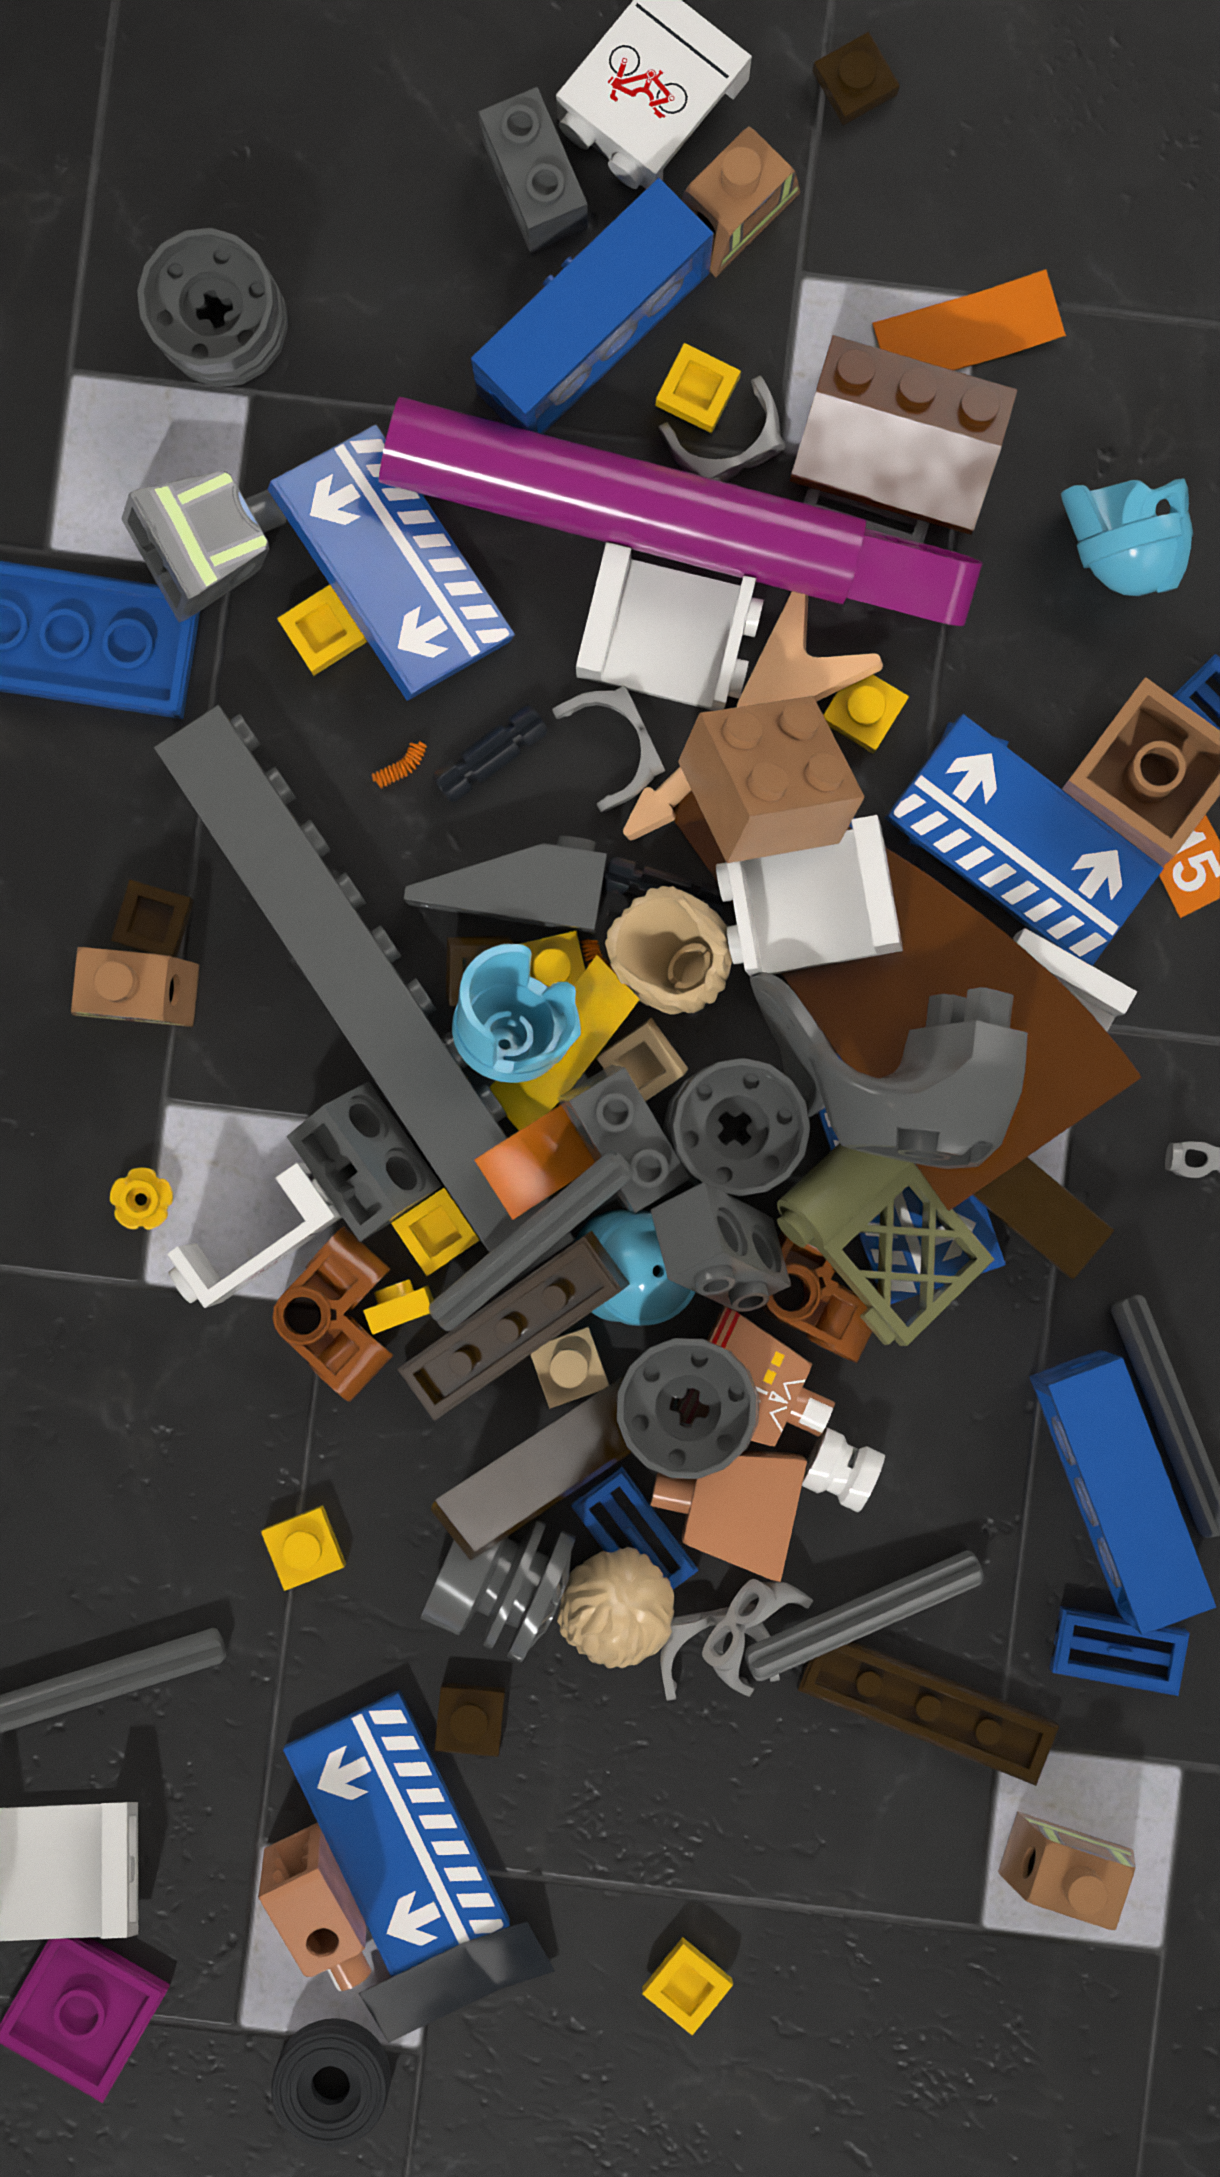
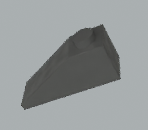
[404,836,607,935]

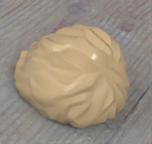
[605,886,732,1014]
[557,1547,674,1668]

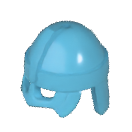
[1061,478,1193,596]
[452,944,581,1083]
[574,1209,695,1326]

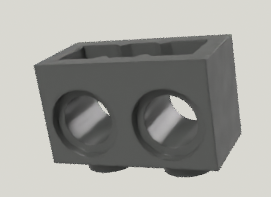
[478,87,588,253]
[557,1065,691,1213]
[286,1081,442,1242]
[651,1182,791,1311]

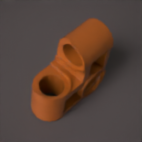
[273,1226,394,1402]
[761,1230,872,1363]

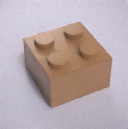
[1062,677,1220,867]
[678,696,865,863]

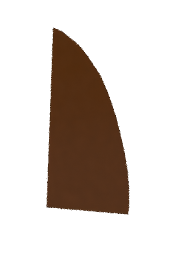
[673,790,1142,1211]

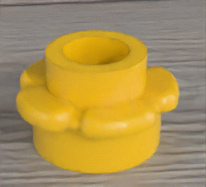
[110,1167,173,1230]

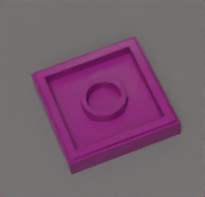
[0,1937,170,2103]

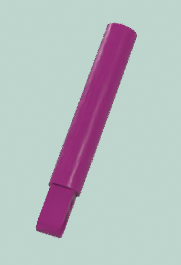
[379,396,983,626]

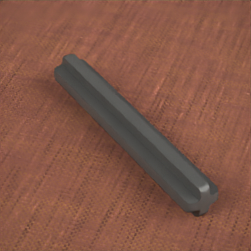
[428,1150,634,1331]
[1111,1295,1220,1538]
[744,1550,984,1681]
[0,1628,226,1733]

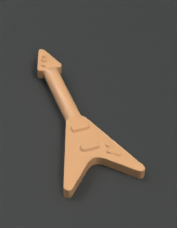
[623,592,883,840]

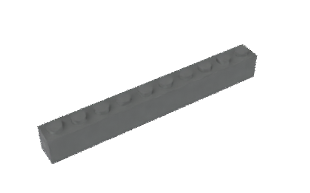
[154,705,575,1283]

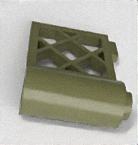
[777,1143,995,1346]

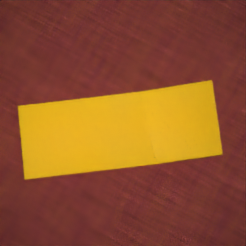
[490,955,640,1131]

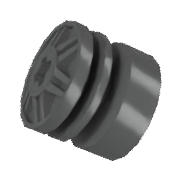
[137,228,288,387]
[662,1058,810,1196]
[617,1338,759,1479]
[420,1519,576,1663]

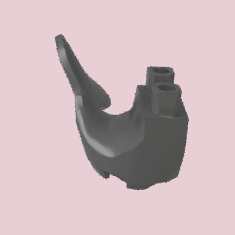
[750,972,1028,1169]

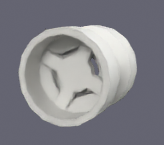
[802,1427,885,1512]

